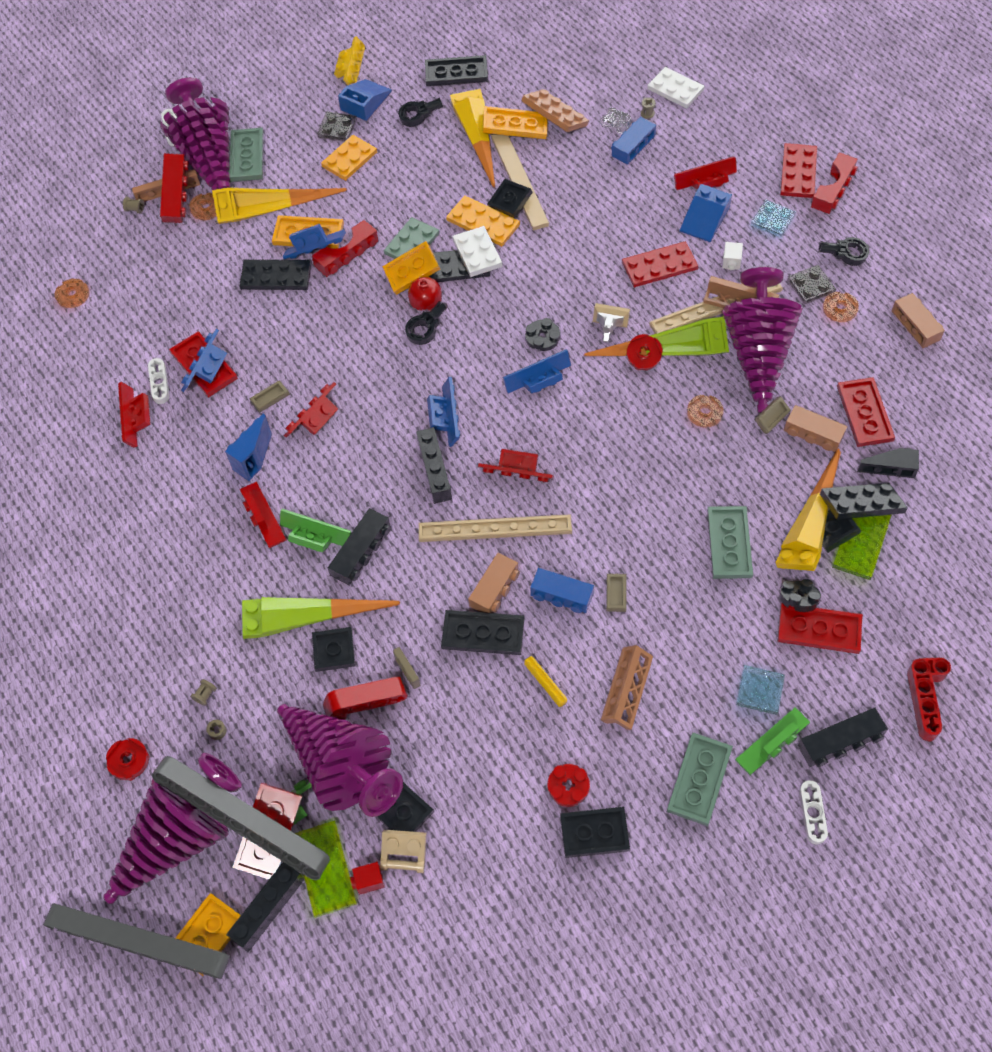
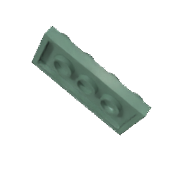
[229,128,264,182]
[707,506,753,579]
[667,732,733,826]

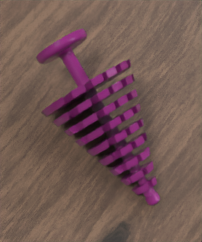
[160,77,230,190]
[722,267,803,413]
[277,704,403,817]
[103,752,242,904]

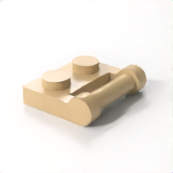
[380,830,426,873]

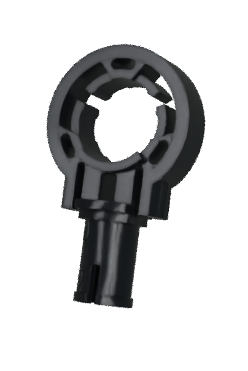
[398,97,443,127]
[818,237,869,266]
[405,301,447,345]

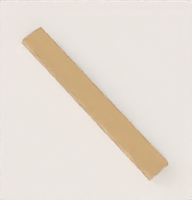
[491,134,549,231]
[649,283,783,334]
[419,514,572,542]

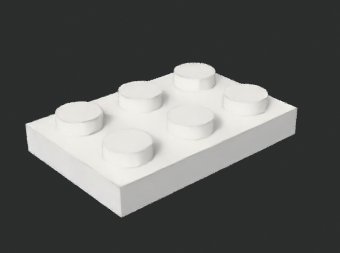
[647,67,705,108]
[452,226,502,277]

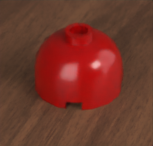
[408,277,442,311]

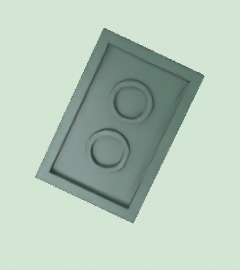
[384,217,440,259]

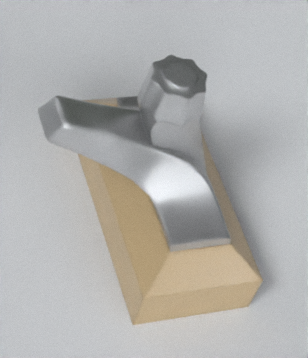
[592,303,630,343]

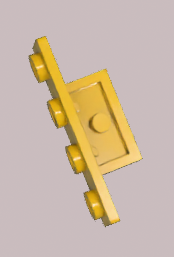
[334,36,365,85]

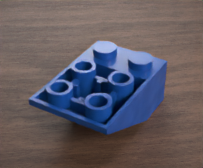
[338,79,392,121]
[225,413,272,481]

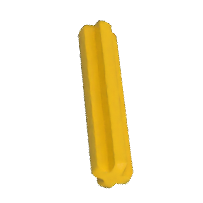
[524,656,567,707]

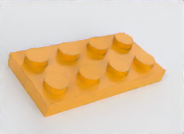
[483,106,547,139]
[446,195,520,247]
[272,215,344,249]

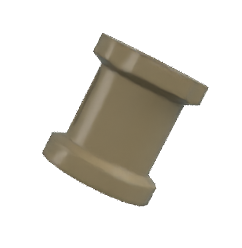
[641,97,656,119]
[123,197,145,214]
[190,679,217,706]

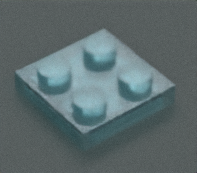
[750,200,796,238]
[736,665,785,715]

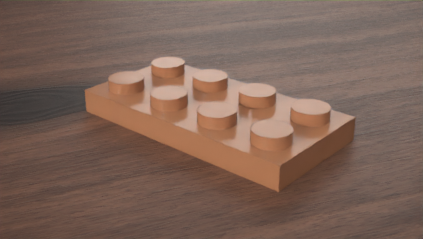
[521,89,589,132]

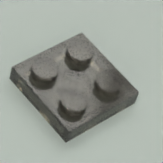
[317,111,357,142]
[787,265,836,304]

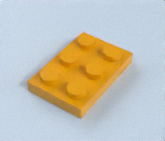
[321,135,377,181]
[382,241,441,295]
[175,893,241,976]

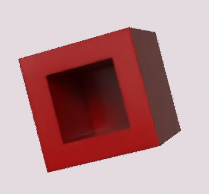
[350,861,385,895]

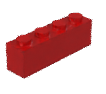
[160,153,189,223]

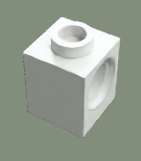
[722,242,743,270]

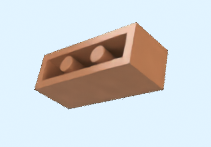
[892,293,945,348]
[784,405,847,452]
[468,553,520,613]

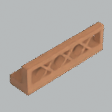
[132,169,200,202]
[703,276,779,308]
[601,645,653,730]

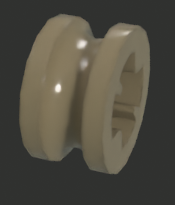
[206,719,227,740]

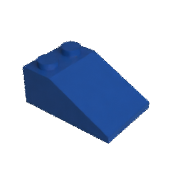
[679,184,732,243]

